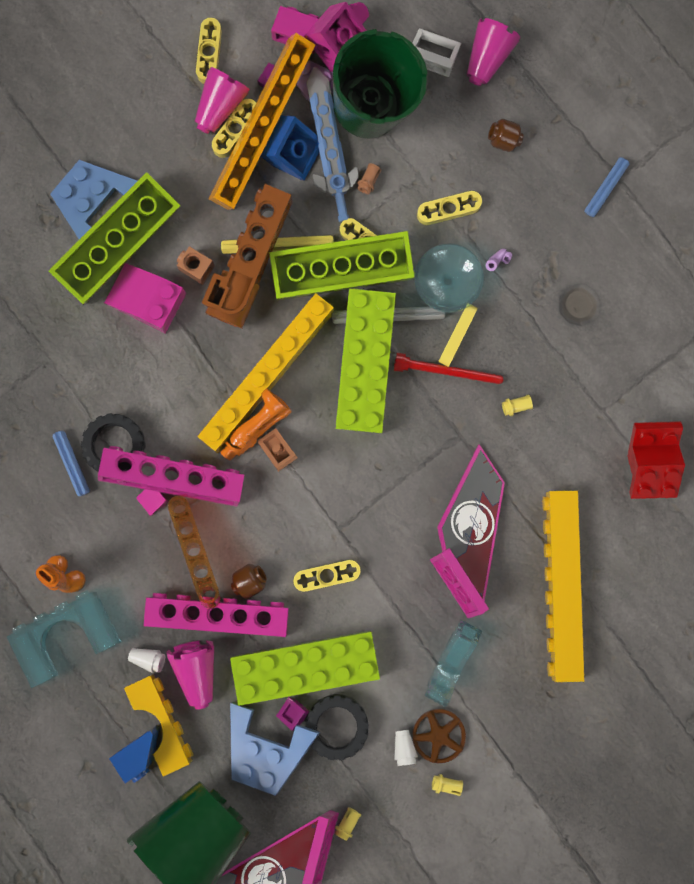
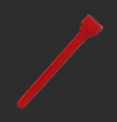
[394,353,504,384]

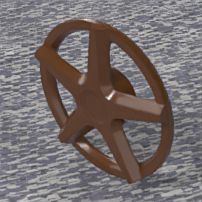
[412,709,466,763]

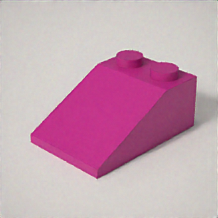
[104,263,186,334]

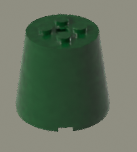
[333,29,428,139]
[127,781,251,884]

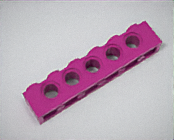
[98,446,244,507]
[143,593,289,637]

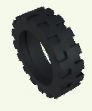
[81,413,146,472]
[305,694,369,761]

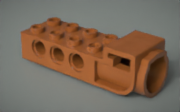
[202,184,293,329]

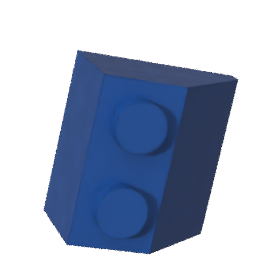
[261,115,319,181]
[109,725,160,783]

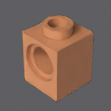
[177,246,215,285]

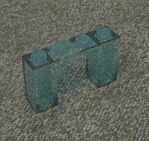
[7,590,121,688]

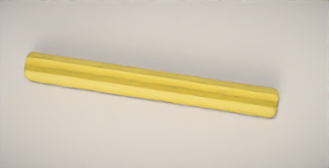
[221,235,334,254]

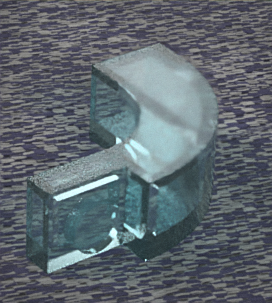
[424,620,482,707]

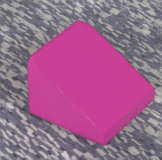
[136,489,169,516]

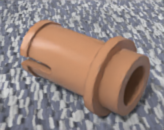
[357,163,381,194]

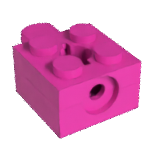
[304,2,369,72]

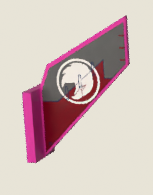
[430,444,505,618]
[216,810,339,884]

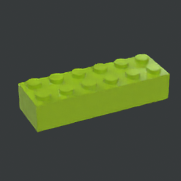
[48,172,180,305]
[269,231,415,300]
[335,289,396,434]
[230,630,380,706]

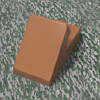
[257,428,297,472]

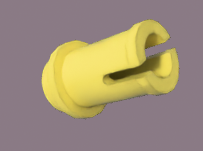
[502,395,533,416]
[432,774,463,796]
[335,807,361,841]

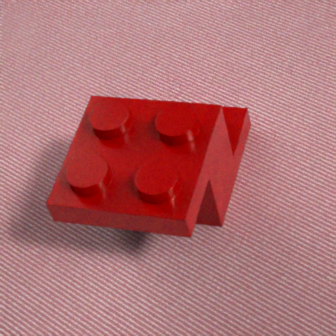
[627,421,685,499]

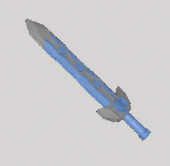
[306,67,359,223]

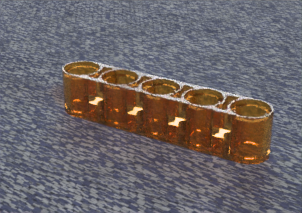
[168,496,221,609]

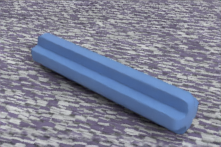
[584,157,629,217]
[52,431,90,496]

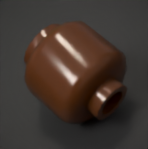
[488,119,524,152]
[231,564,267,599]

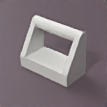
[413,28,461,77]

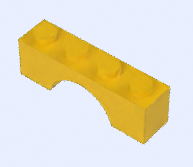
[124,674,193,777]

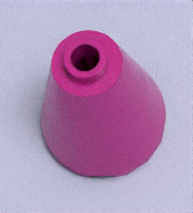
[467,18,520,86]
[195,67,250,134]
[167,640,214,709]

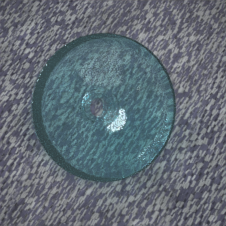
[414,244,484,312]

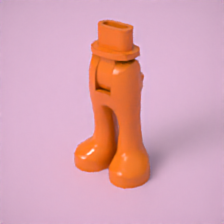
[220,388,292,461]
[36,555,86,593]

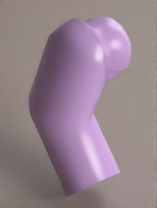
[486,249,513,271]

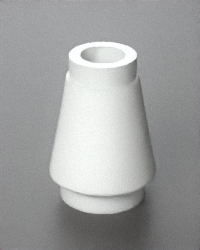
[128,648,166,673]
[394,730,418,766]

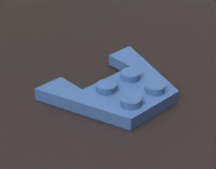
[50,160,137,239]
[230,702,320,796]

